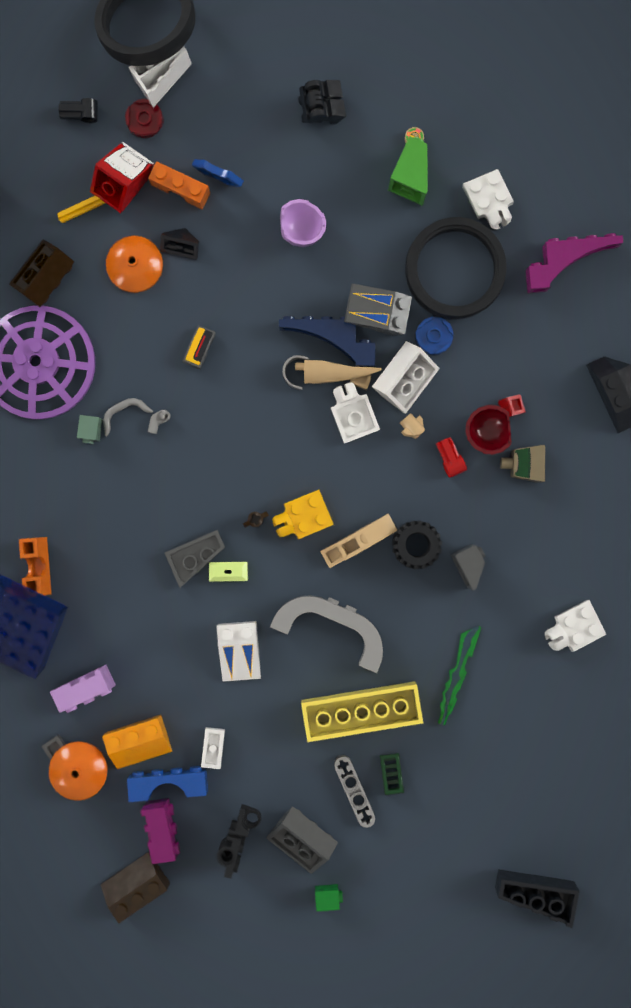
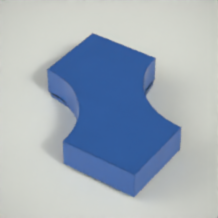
[192,159,244,187]

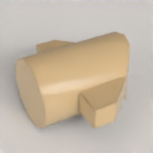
[400,413,425,439]

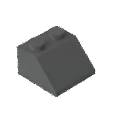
[451,545,485,591]

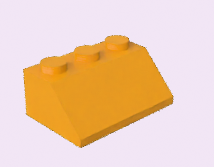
[102,715,172,769]

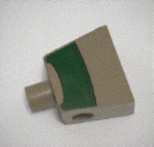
[500,445,545,483]

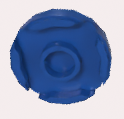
[415,317,453,355]

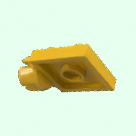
[272,490,334,539]

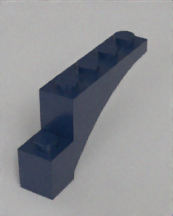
[279,316,375,368]

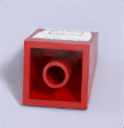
[90,142,154,213]

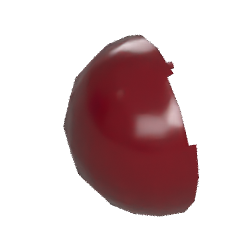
[465,405,512,455]

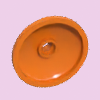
[106,236,163,293]
[49,741,108,801]

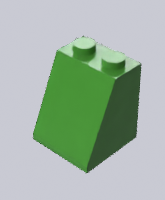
[388,136,428,205]

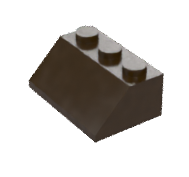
[9,239,74,307]
[101,851,170,924]

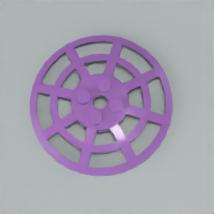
[0,306,95,419]

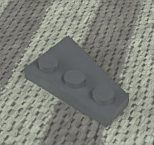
[165,530,225,588]

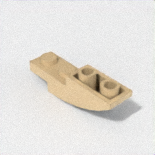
[320,513,398,568]

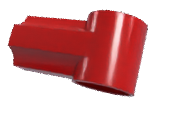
[436,437,467,478]

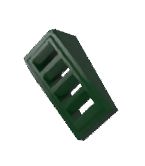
[380,753,404,795]

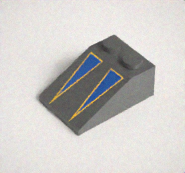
[344,284,412,336]

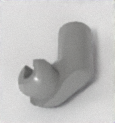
[147,410,170,434]

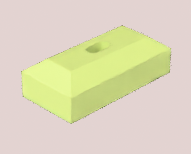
[209,562,248,582]

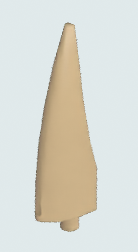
[295,360,381,384]

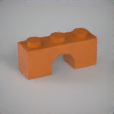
[148,161,210,210]
[19,537,51,597]

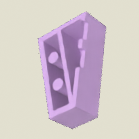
[50,665,116,713]

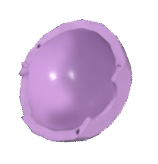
[280,199,326,247]

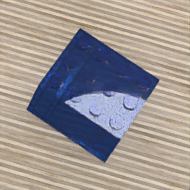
[0,574,68,679]

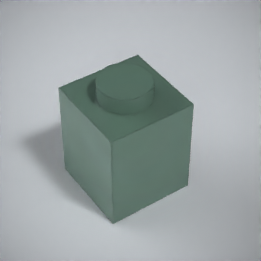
[77,415,103,444]

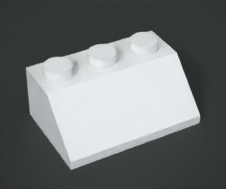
[372,341,440,414]

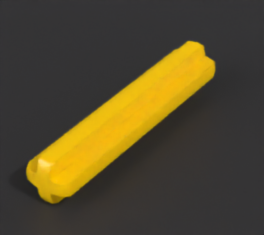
[57,196,105,223]

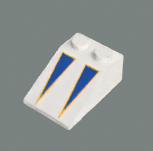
[217,621,261,682]

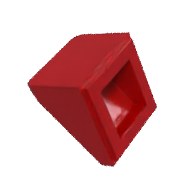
[498,394,526,417]

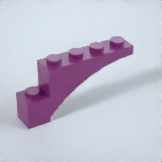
[526,233,623,293]

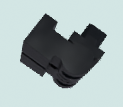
[298,80,346,124]

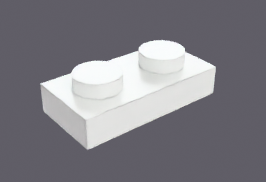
[201,727,225,769]

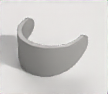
[282,355,309,390]

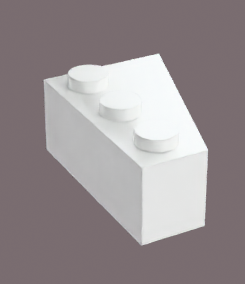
[129,46,192,108]

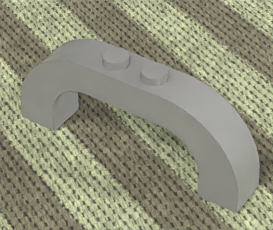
[270,595,383,673]

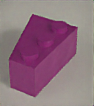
[141,798,180,864]

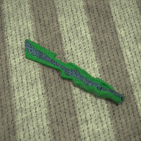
[438,626,481,725]

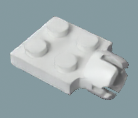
[463,169,514,230]
[331,382,380,443]
[545,600,606,652]

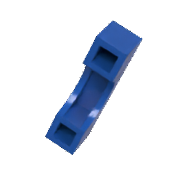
[127,766,208,802]

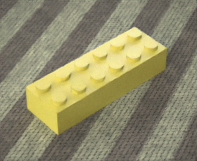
[301,681,423,742]

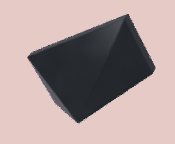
[160,228,199,260]

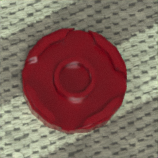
[125,99,163,138]

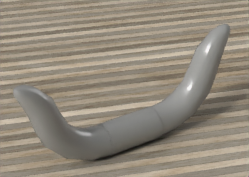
[103,398,153,436]

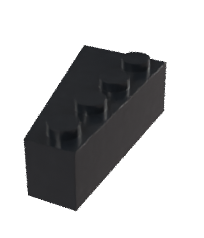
[495,869,580,929]

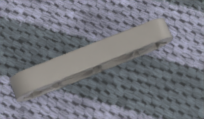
[334,755,375,828]

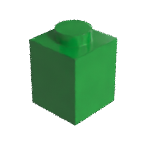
[315,884,343,912]

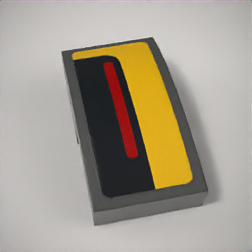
[183,325,216,370]

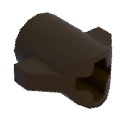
[243,511,269,528]

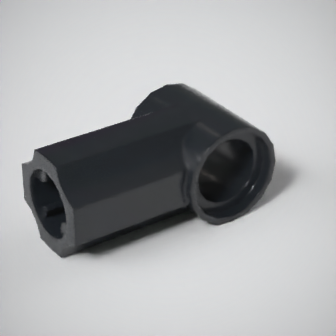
[59,98,98,123]

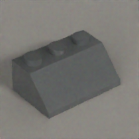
[266,806,338,874]

